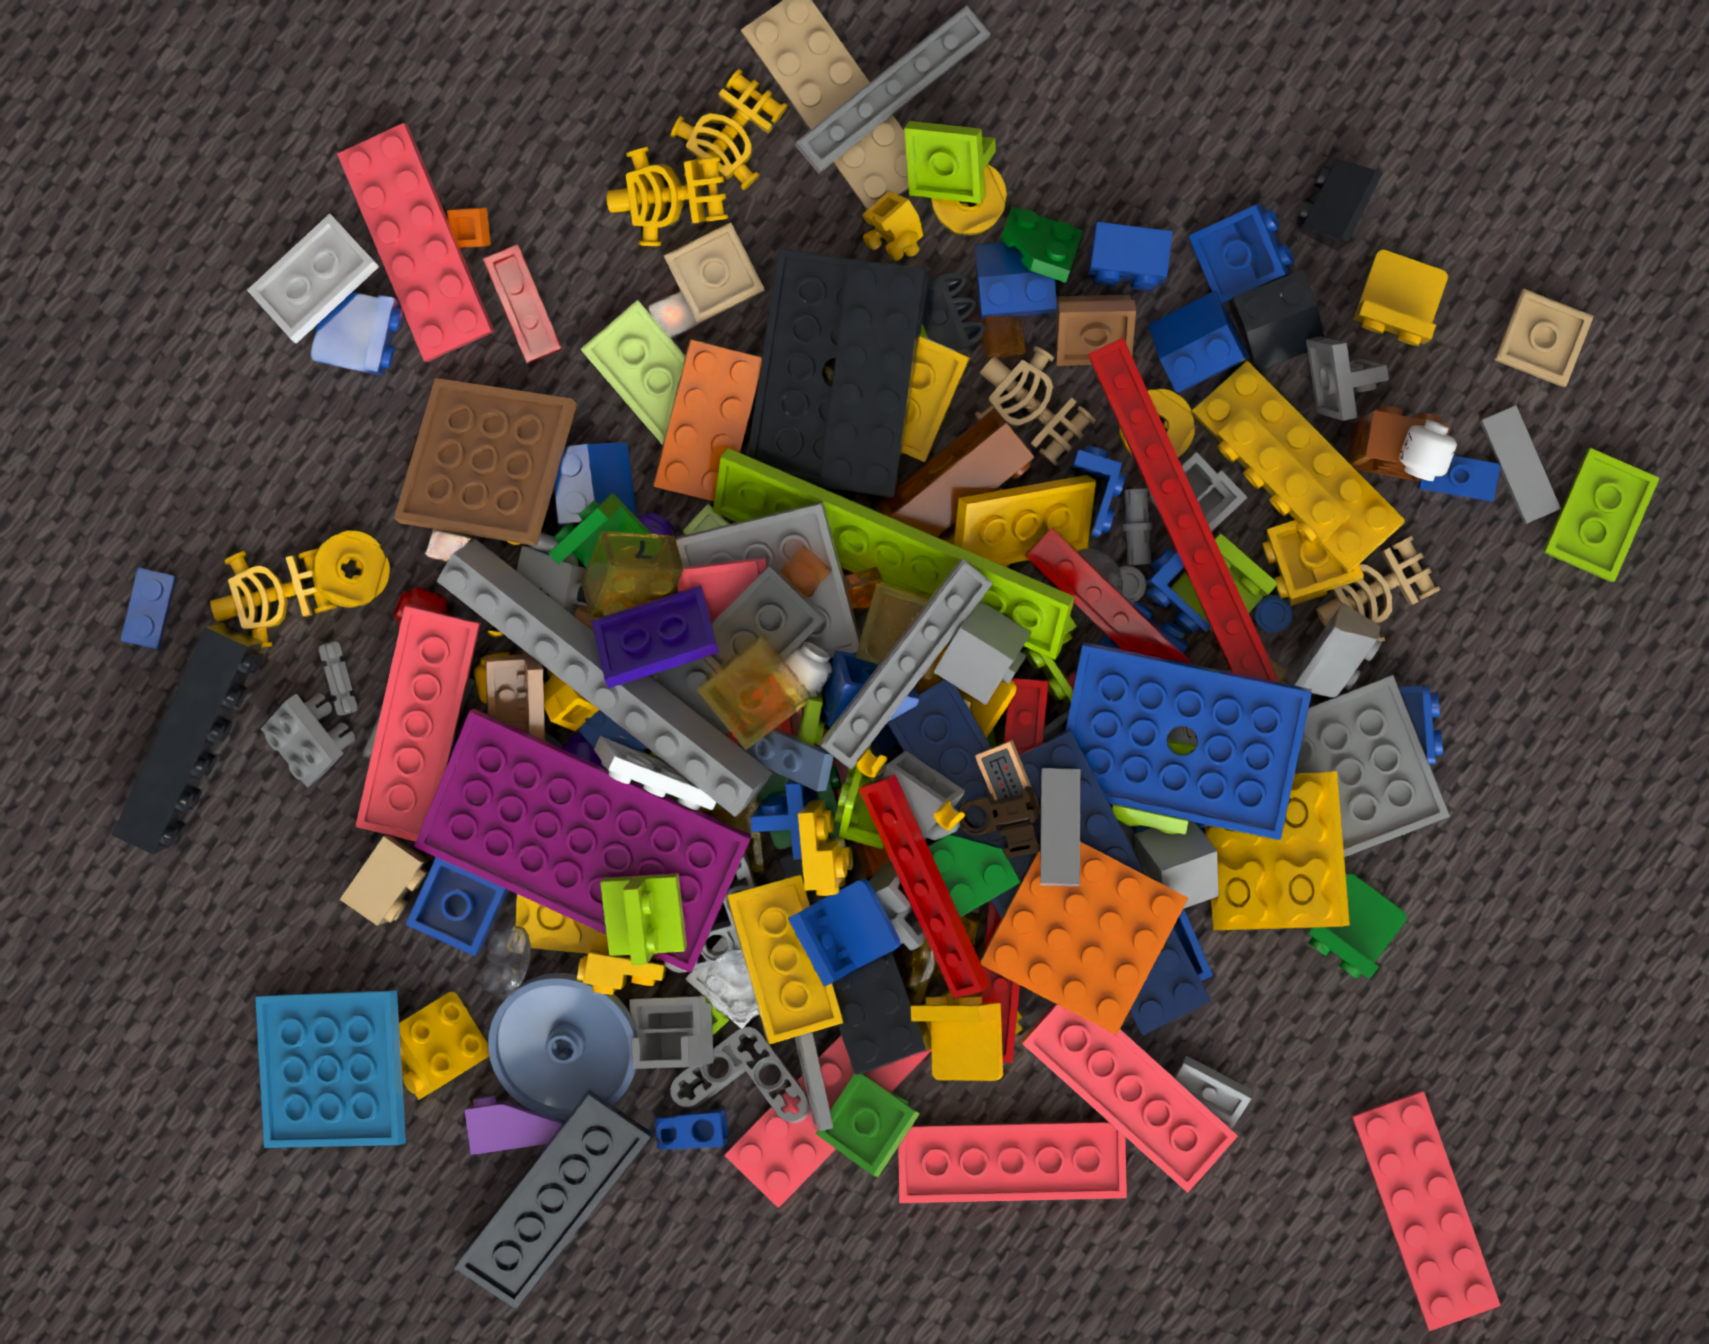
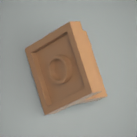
[1055,295,1136,366]
[485,648,545,741]

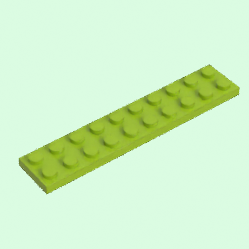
[713,448,1075,660]

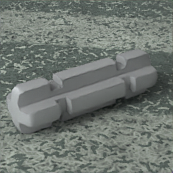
[318,642,358,716]

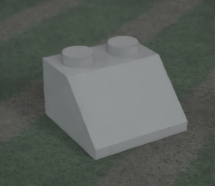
[1294,603,1382,698]

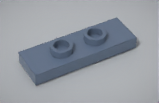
[739,718,834,791]

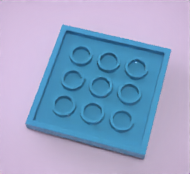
[255,990,406,1148]

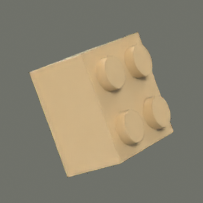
[340,835,430,926]

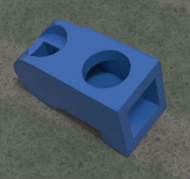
[654,1108,729,1149]

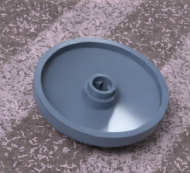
[488,973,638,1120]

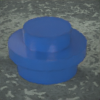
[1254,595,1292,633]

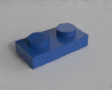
[120,567,177,650]

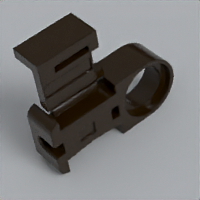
[958,786,1040,859]

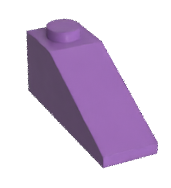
[464,1095,565,1155]

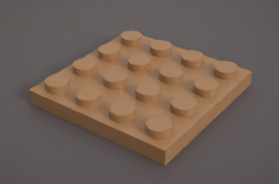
[394,378,577,546]

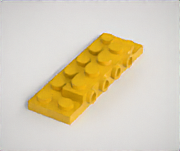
[1192,361,1405,574]

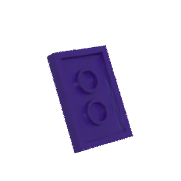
[591,585,720,688]

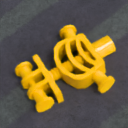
[670,69,788,190]
[607,147,728,246]
[210,549,337,648]

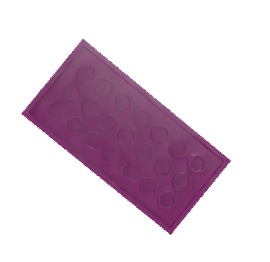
[414,708,752,973]

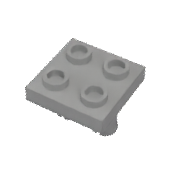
[261,693,355,788]

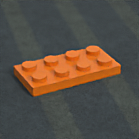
[652,339,762,501]

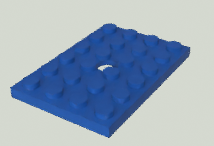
[1066,642,1312,840]

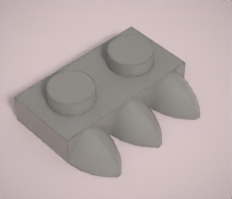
[1173,1056,1254,1129]

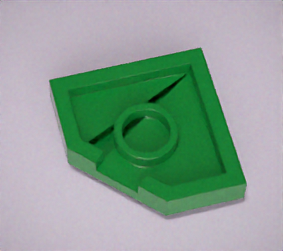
[1001,207,1083,283]
[927,834,1021,917]

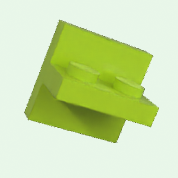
[904,121,996,204]
[600,873,687,965]

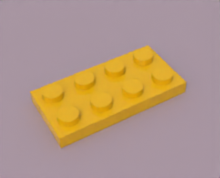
[954,475,1096,565]
[726,875,843,1045]

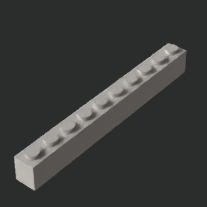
[437,539,772,817]

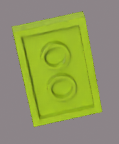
[1543,448,1660,582]

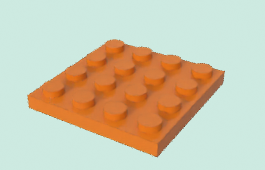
[980,841,1188,1035]

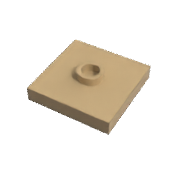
[664,222,765,324]
[1494,289,1594,387]

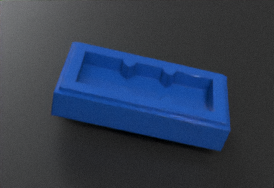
[1418,456,1500,502]

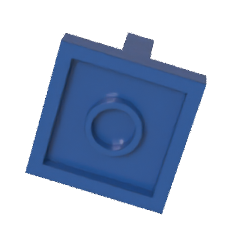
[751,779,816,860]

